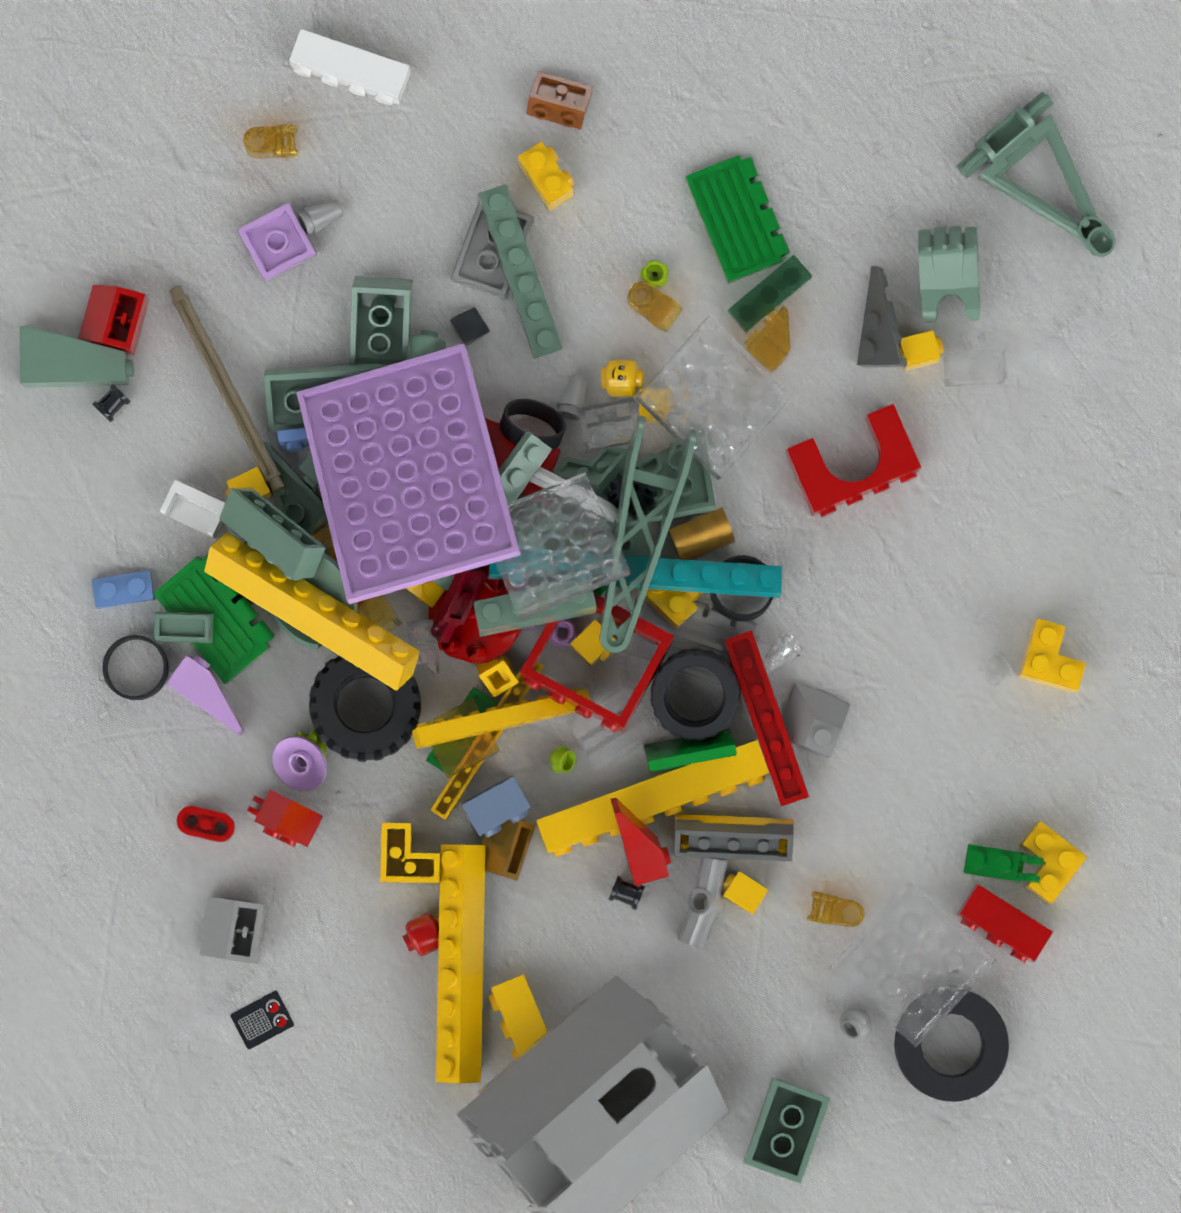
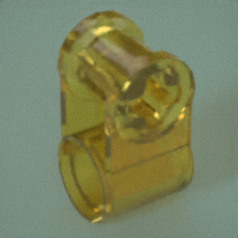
[243,125,299,159]
[627,282,683,332]
[806,891,864,927]

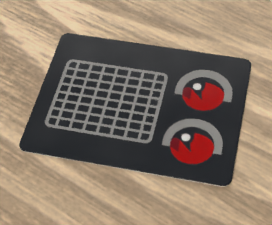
[230,991,294,1050]

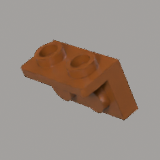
[526,71,593,130]

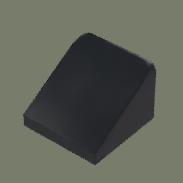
[450,307,490,347]

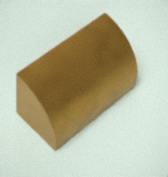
[668,507,735,560]
[481,819,535,881]

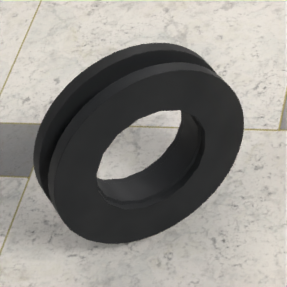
[894,988,1009,1102]

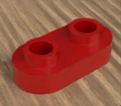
[177,806,236,842]

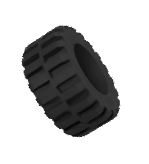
[309,656,421,762]

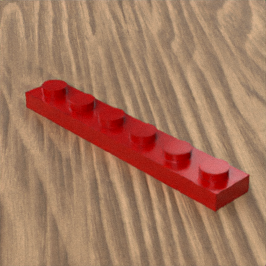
[724,630,810,807]

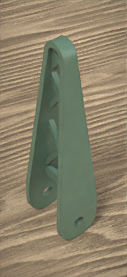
[599,415,697,653]

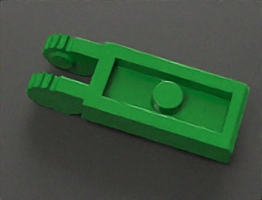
[963,844,1044,883]

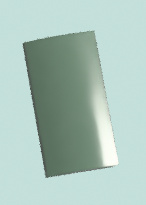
[264,363,381,432]

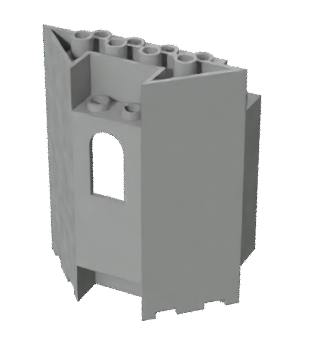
[457,975,729,1213]

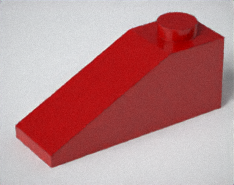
[610,797,672,886]

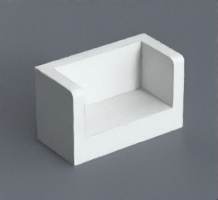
[160,480,225,539]

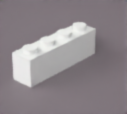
[289,29,411,105]

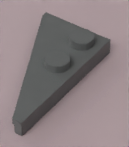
[857,266,907,368]

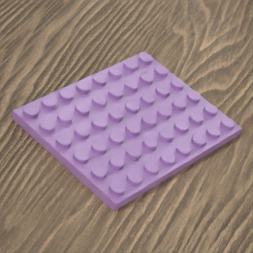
[297,343,521,604]

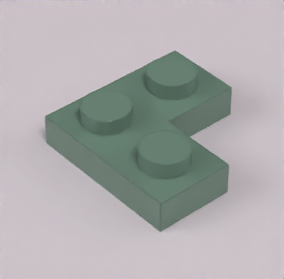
[552,444,628,494]

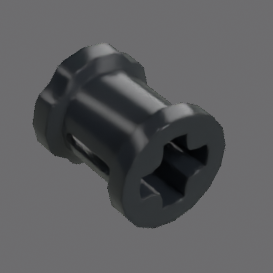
[92,384,131,422]
[608,876,645,910]

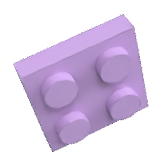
[237,203,316,282]

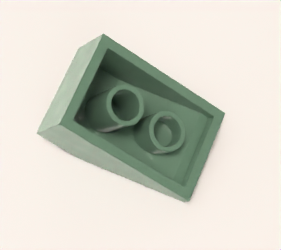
[350,276,413,367]

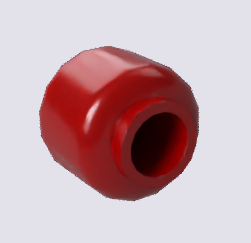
[402,912,439,956]

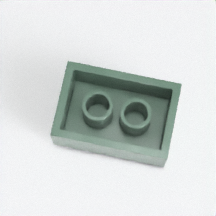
[743,1078,830,1184]

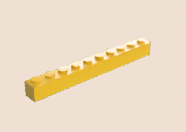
[430,661,545,821]
[412,688,591,749]

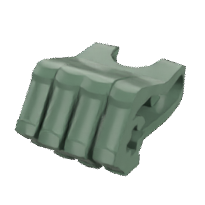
[918,226,980,323]

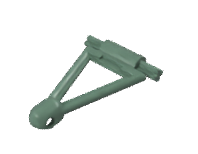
[956,91,1116,257]

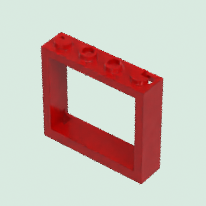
[520,593,674,733]

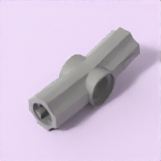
[678,857,728,948]

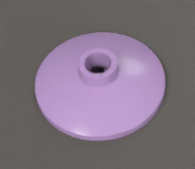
[273,736,327,791]

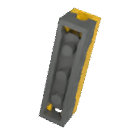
[674,814,794,861]

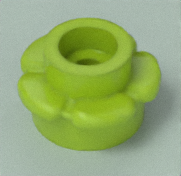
[640,260,669,289]
[549,745,576,773]

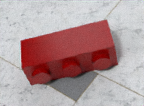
[957,884,1053,964]

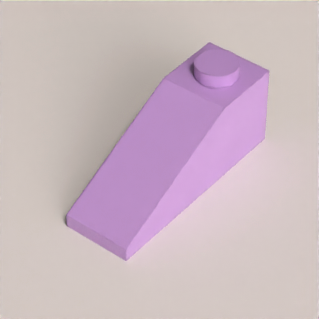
[166,655,244,736]

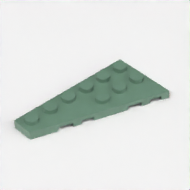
[548,427,717,536]

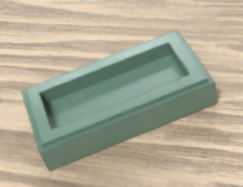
[154,612,214,643]

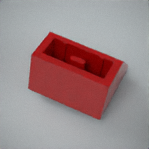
[78,284,149,355]

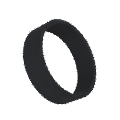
[499,399,566,451]
[710,555,774,621]
[102,635,169,700]

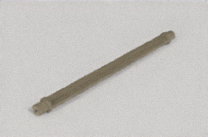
[169,285,285,493]

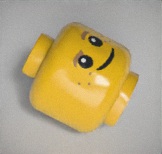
[601,359,645,397]

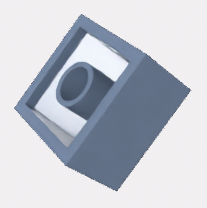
[462,775,531,838]

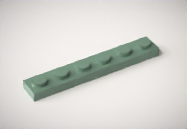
[477,184,563,359]
[432,431,552,591]

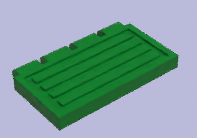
[685,155,790,284]
[153,555,275,684]

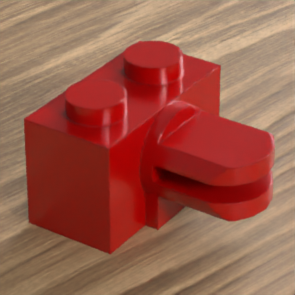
[247,790,323,847]

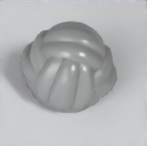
[840,1008,872,1039]

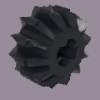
[607,470,658,520]

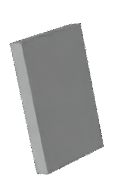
[451,201,534,299]

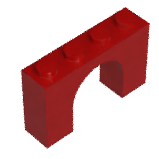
[785,403,921,518]

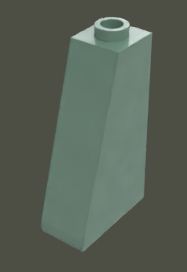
[20,326,134,388]

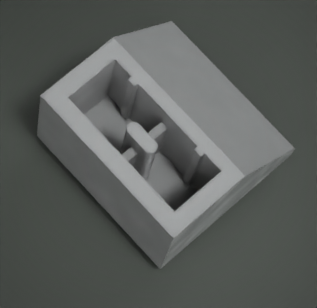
[199,897,267,964]

